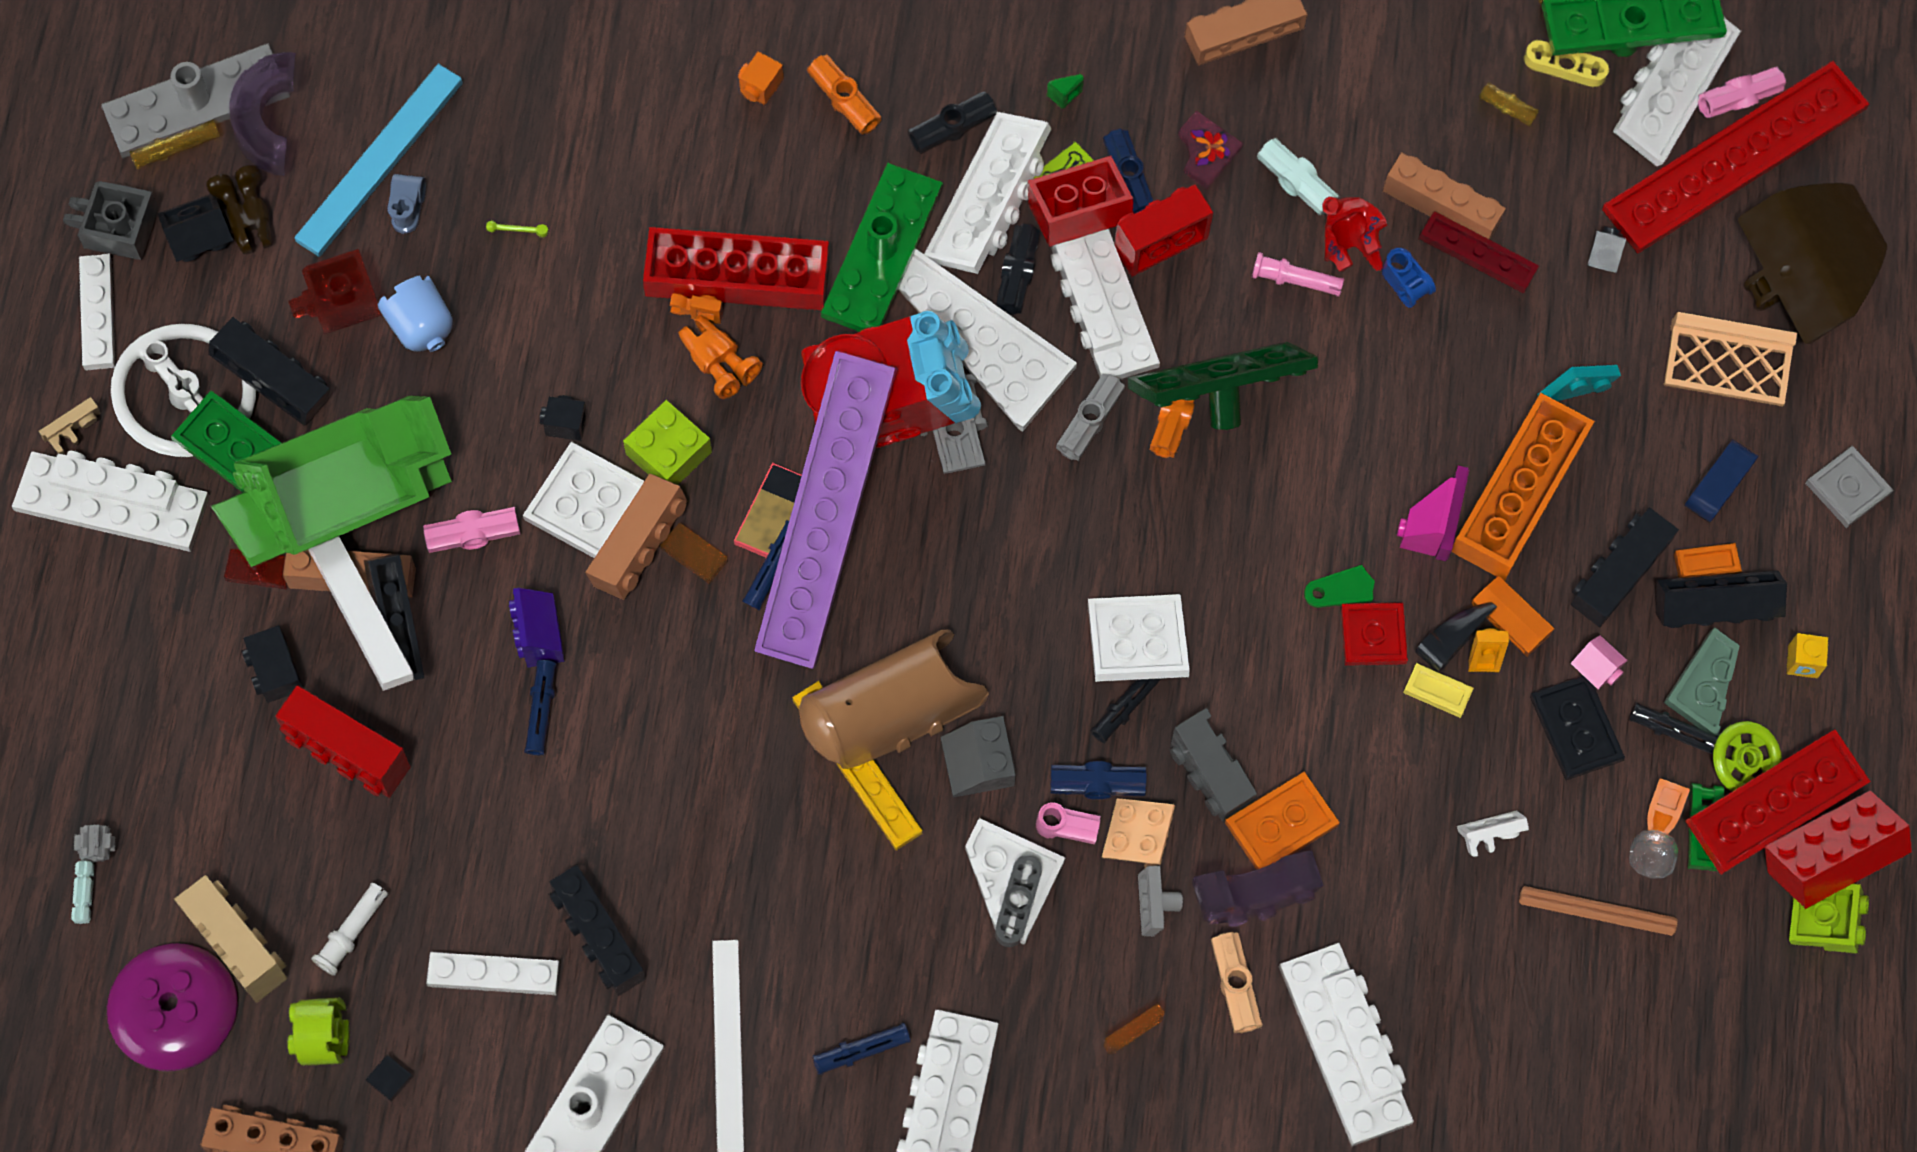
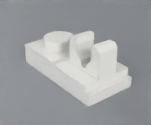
[1457,810,1529,857]

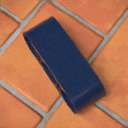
[1684,439,1759,523]

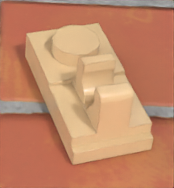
[39,397,100,454]

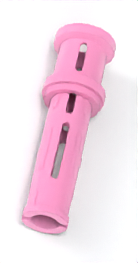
[1252,252,1344,297]

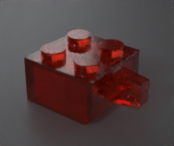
[288,249,382,334]

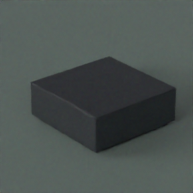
[366,1055,413,1102]

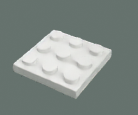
[523,442,644,558]
[1088,594,1190,682]

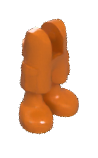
[678,315,763,399]

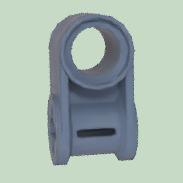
[387,174,426,234]

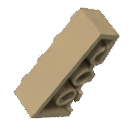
[174,875,288,1003]

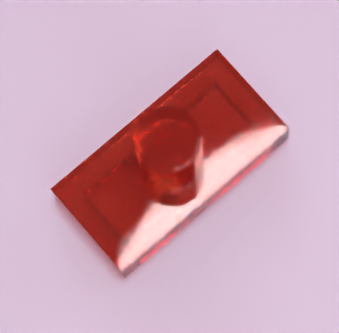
[224,549,288,590]

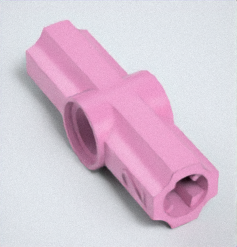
[1697,67,1786,118]
[423,507,520,553]

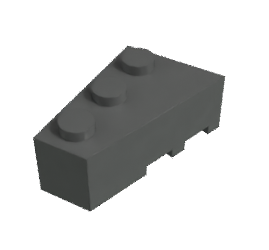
[1170,708,1257,822]

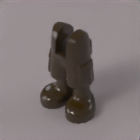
[206,165,272,254]

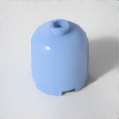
[377,276,453,352]

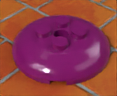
[107,943,238,1071]

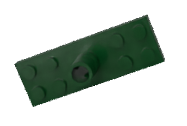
[1128,342,1318,430]

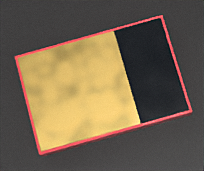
[734,463,802,558]

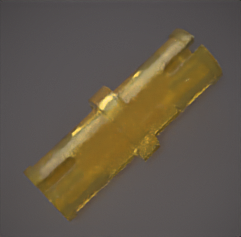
[1479,82,1539,127]

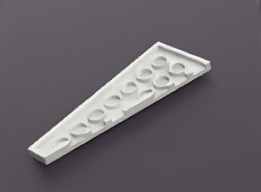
[899,249,1077,432]

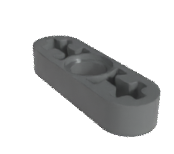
[995,855,1042,947]

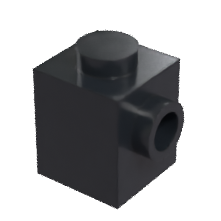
[539,395,587,441]

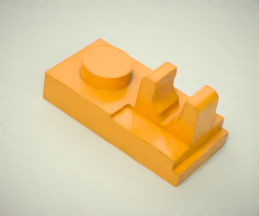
[1468,628,1509,672]

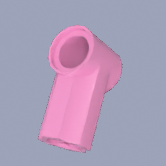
[1036,803,1101,845]

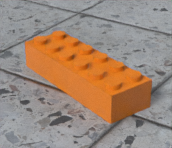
[1452,393,1595,581]

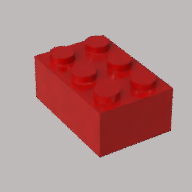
[1028,156,1133,247]
[1115,184,1213,277]

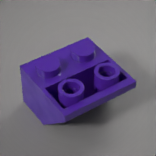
[509,588,565,668]

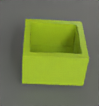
[623,400,712,485]

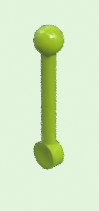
[486,221,548,237]

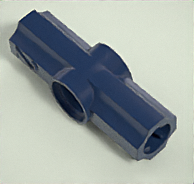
[1103,129,1153,214]
[1050,761,1146,800]

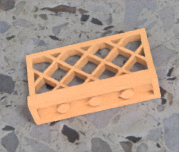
[1664,312,1797,406]

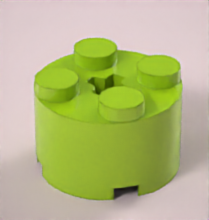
[288,998,350,1066]

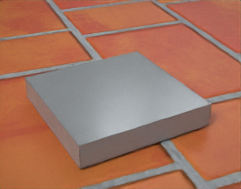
[1805,446,1894,528]

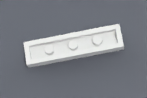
[79,254,115,370]
[427,952,560,995]

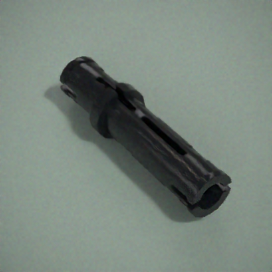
[1090,678,1163,743]
[1628,702,1718,755]

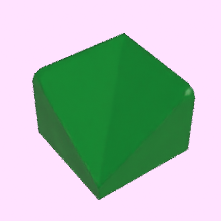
[1047,74,1084,109]

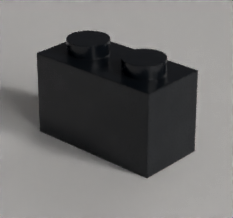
[241,625,303,703]

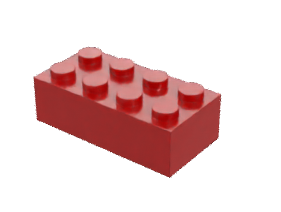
[275,685,411,798]
[1765,791,1912,909]

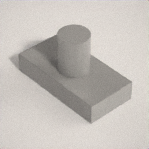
[1138,866,1183,936]

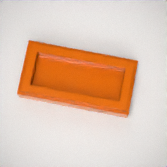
[1674,543,1742,578]

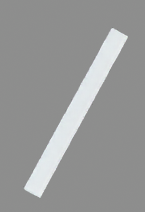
[713,940,744,1152]

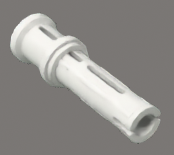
[311,883,388,975]

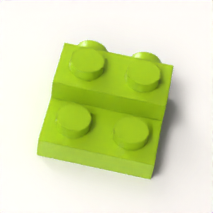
[1789,884,1869,953]

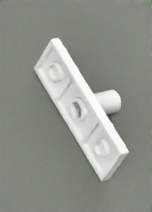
[525,1015,664,1152]

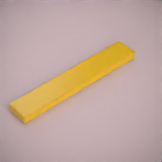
[792,681,922,851]

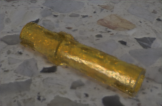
[129,119,220,169]

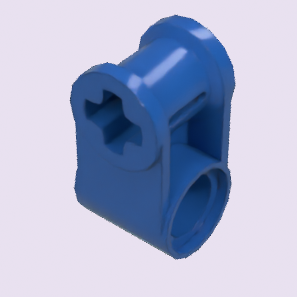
[1382,248,1436,308]

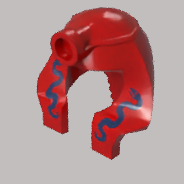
[1322,196,1387,272]

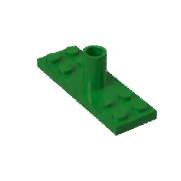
[1542,0,1727,57]
[821,163,943,332]

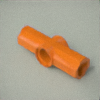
[807,55,881,135]
[1150,399,1195,458]

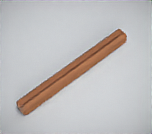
[1519,886,1677,935]

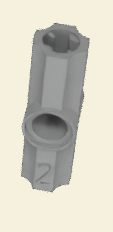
[1056,373,1125,461]

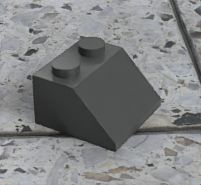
[941,716,1016,798]

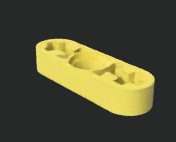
[1524,40,1609,87]

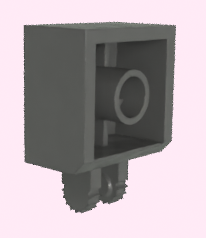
[63,181,159,260]

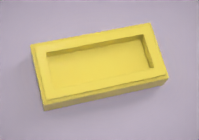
[1403,663,1474,718]

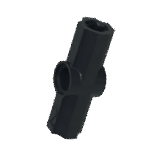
[908,91,997,154]
[996,223,1040,315]

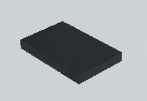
[1530,676,1625,781]

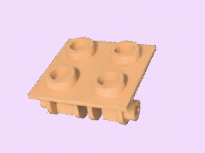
[1102,798,1175,867]

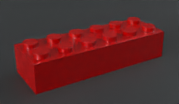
[643,227,829,310]

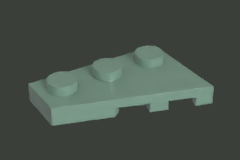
[1663,628,1740,737]

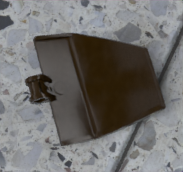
[1738,183,1888,344]

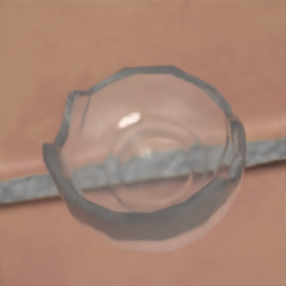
[1629,830,1678,879]

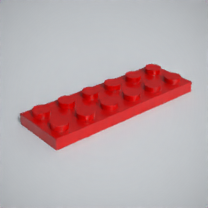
[1685,729,1871,875]

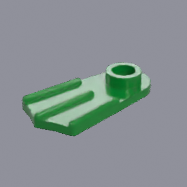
[1304,565,1375,608]

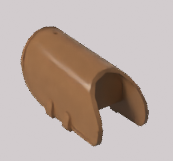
[799,629,989,769]

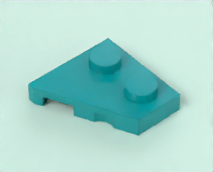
[1538,365,1621,401]

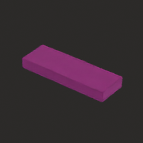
[1435,465,1469,562]

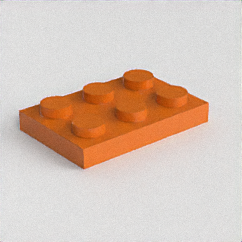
[1225,772,1340,874]

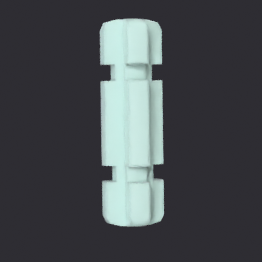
[71,861,95,924]

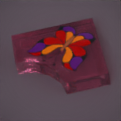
[1178,111,1243,189]

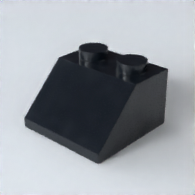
[157,194,233,262]

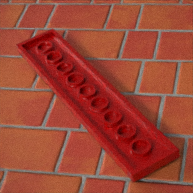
[1602,61,1870,254]

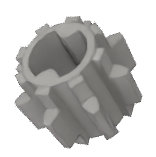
[74,825,115,862]

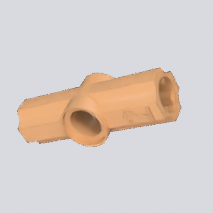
[1211,932,1262,1033]

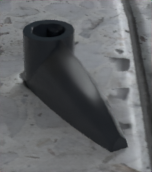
[1415,602,1497,672]

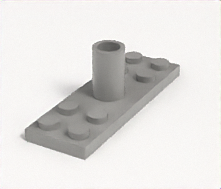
[101,44,290,158]

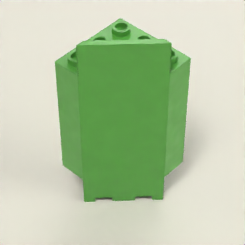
[211,395,452,567]

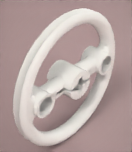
[111,324,256,457]

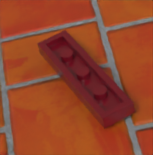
[1419,211,1539,294]

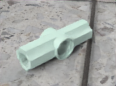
[1257,138,1339,216]

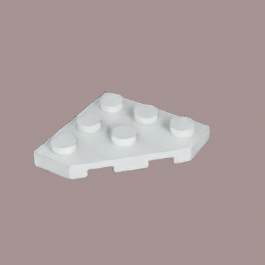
[965,818,1065,945]

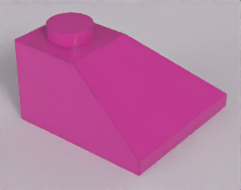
[1397,477,1457,556]

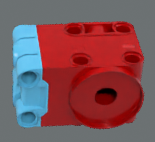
[801,311,981,449]

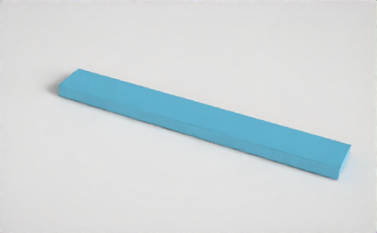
[294,64,463,257]

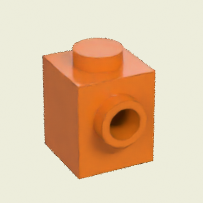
[738,51,784,105]

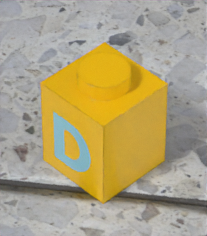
[1787,633,1828,678]

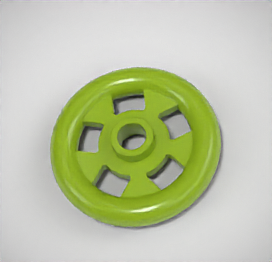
[1713,721,1782,792]

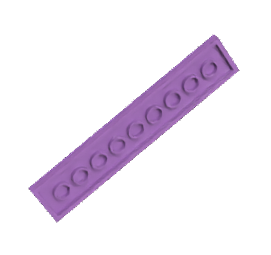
[754,351,897,669]

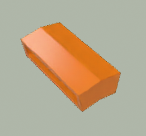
[1472,576,1555,657]

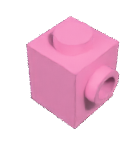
[1571,635,1628,689]

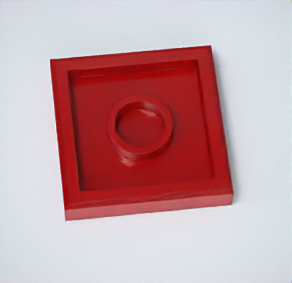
[1341,603,1408,666]

